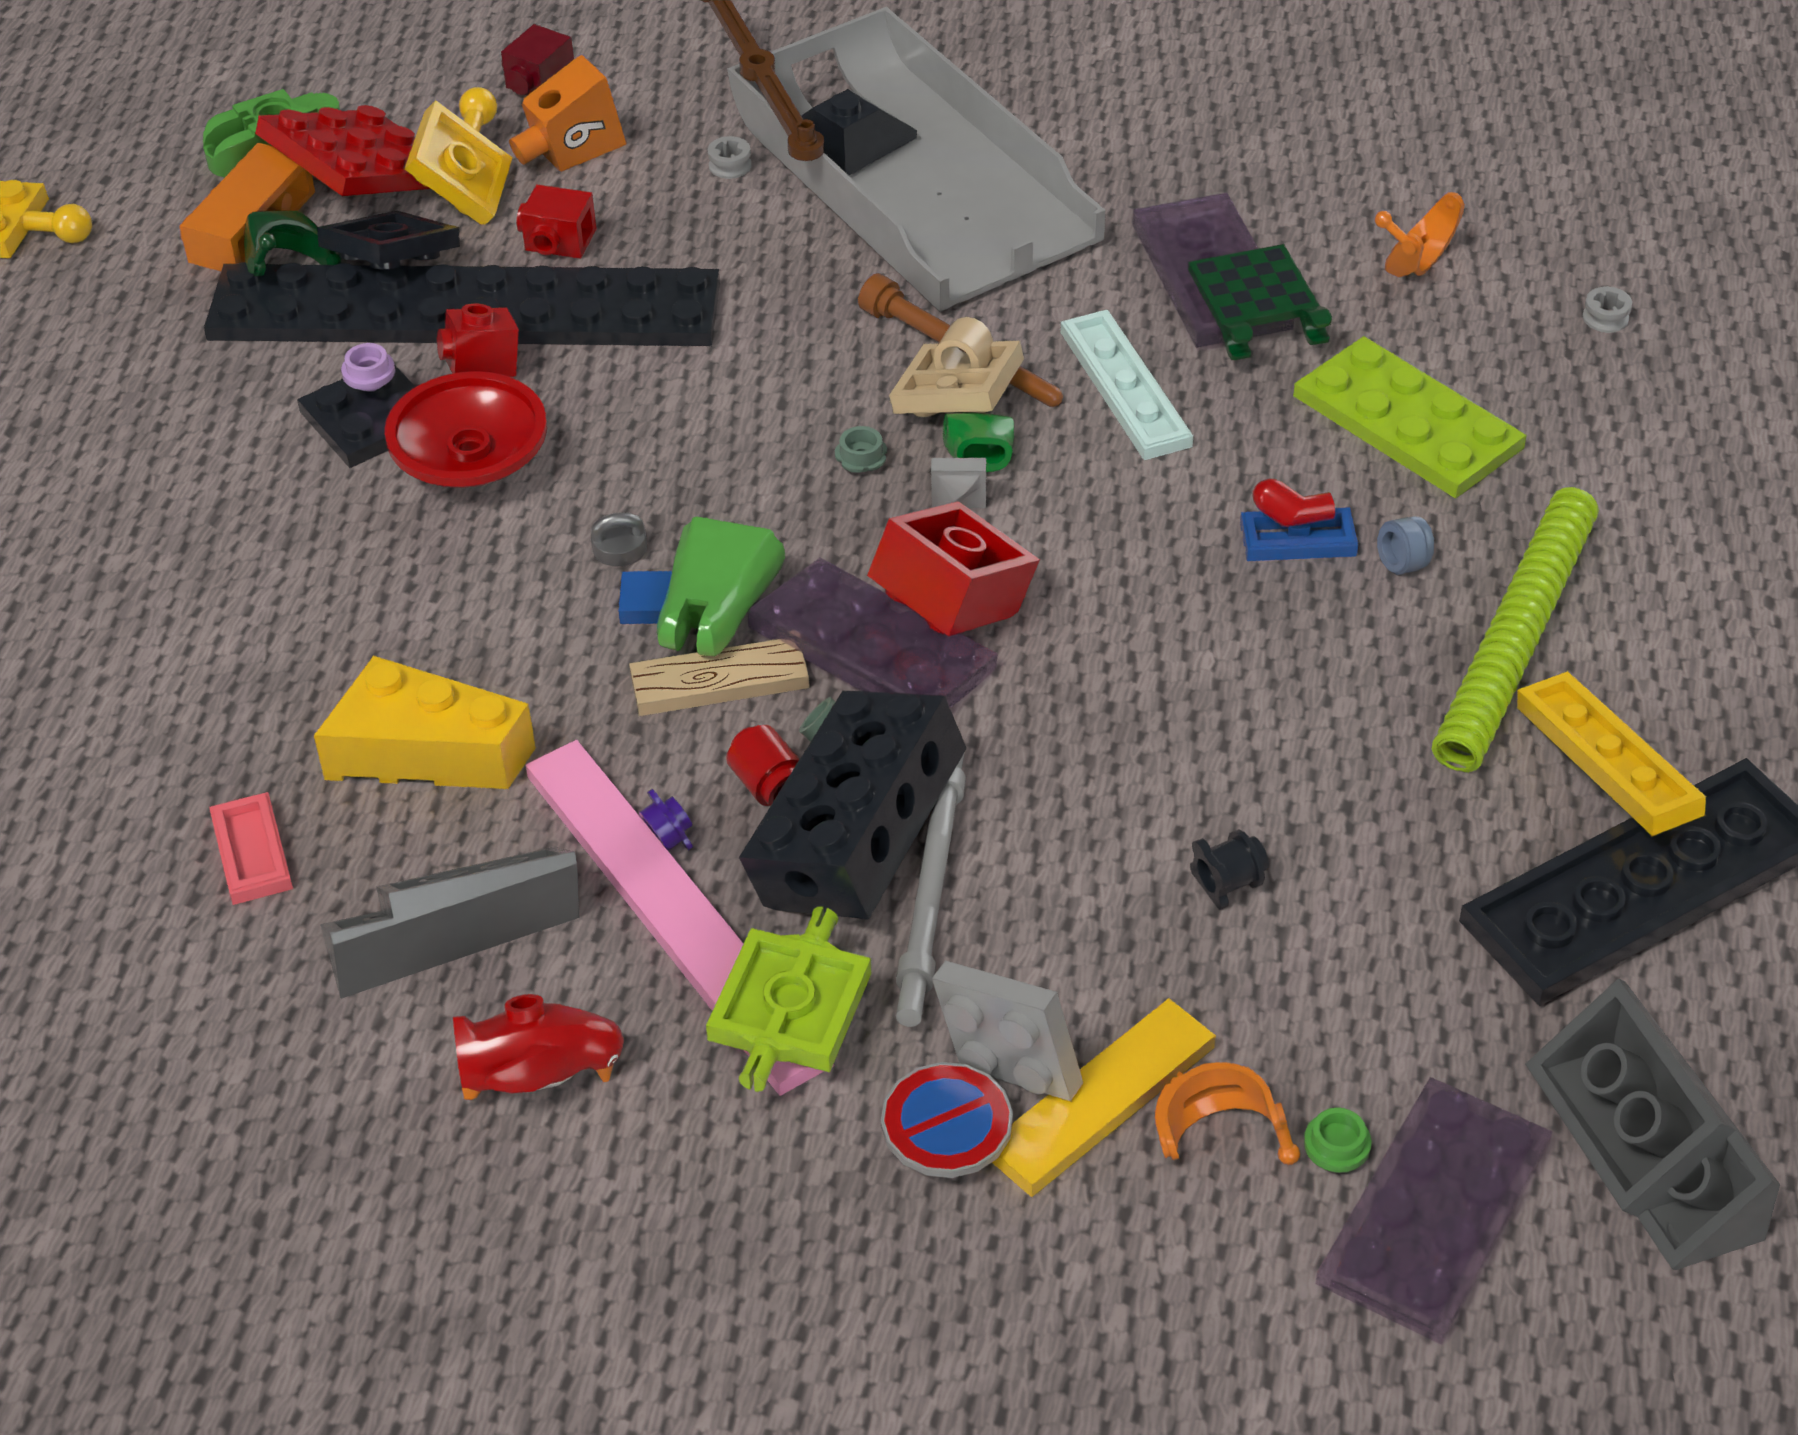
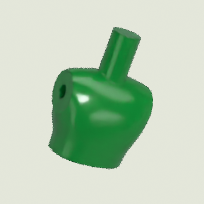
[943,412,1014,472]

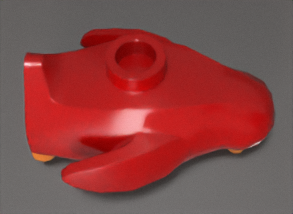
[453,994,624,1100]

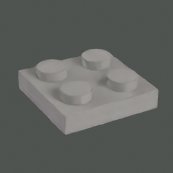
[932,960,1083,1101]

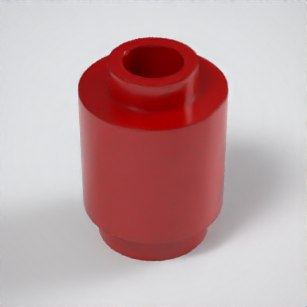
[726,725,800,806]

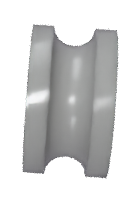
[707,136,752,179]
[1583,286,1632,333]

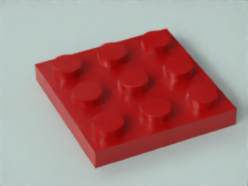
[255,105,431,196]

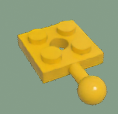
[405,87,513,224]
[0,180,92,258]

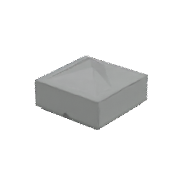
[931,458,986,508]

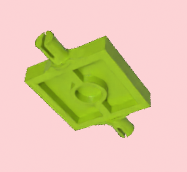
[706,907,872,1092]

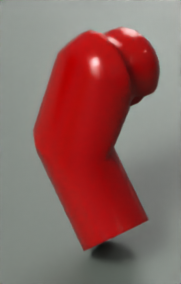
[1252,479,1335,527]

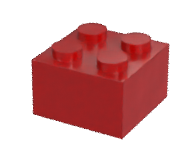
[867,501,1040,636]

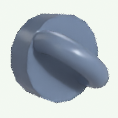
[1377,516,1434,575]

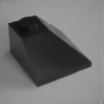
[801,89,917,175]

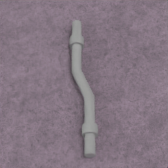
[896,752,966,1027]

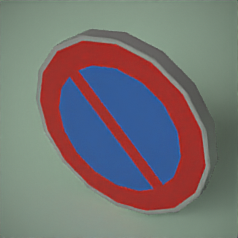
[881,1062,1013,1178]

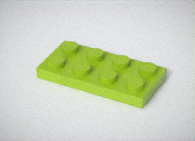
[1293,336,1527,499]

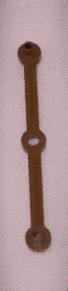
[701,0,825,161]

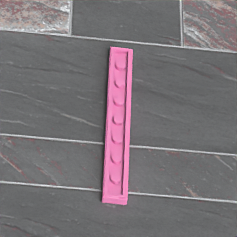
[525,740,834,1096]

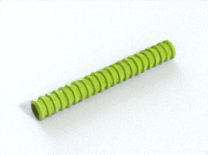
[1431,487,1599,773]

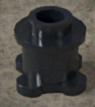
[1190,829,1269,910]

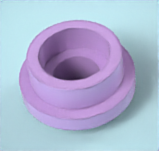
[341,343,395,391]

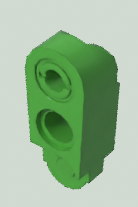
[203,89,340,178]

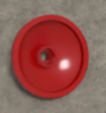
[385,371,547,488]

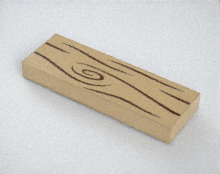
[629,636,809,716]

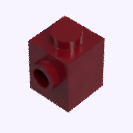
[501,24,574,96]

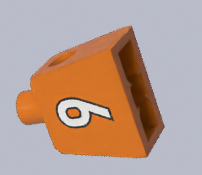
[509,55,627,172]

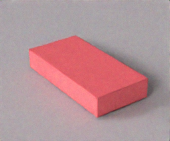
[209,792,293,905]

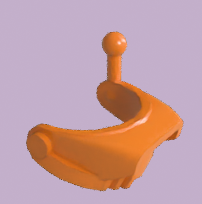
[1375,192,1465,277]
[1155,1062,1300,1165]

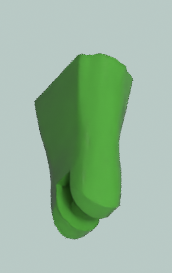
[657,516,785,657]

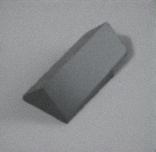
[320,847,580,999]
[1525,978,1780,1270]

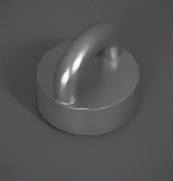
[591,513,647,567]

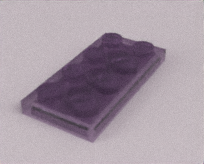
[1133,193,1294,348]
[748,558,998,708]
[1315,1077,1553,1345]

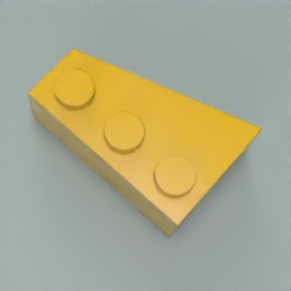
[314,656,536,789]

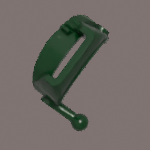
[244,211,341,277]

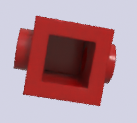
[516,184,597,259]
[437,303,519,377]

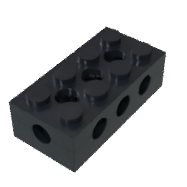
[739,690,967,919]

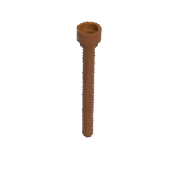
[858,273,1063,407]

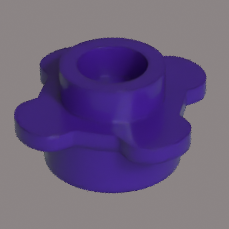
[639,789,693,851]

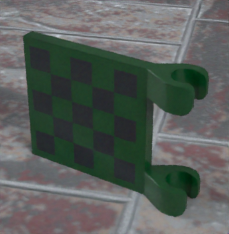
[1188,244,1332,360]

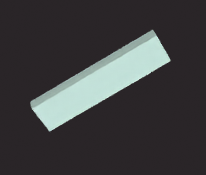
[1060,310,1193,460]

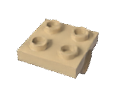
[889,317,1024,417]

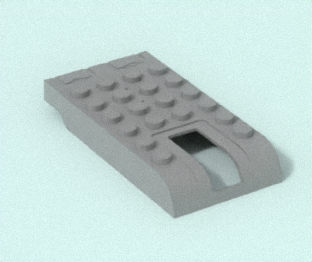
[727,7,1105,312]

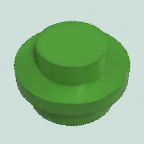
[1304,1108,1372,1173]

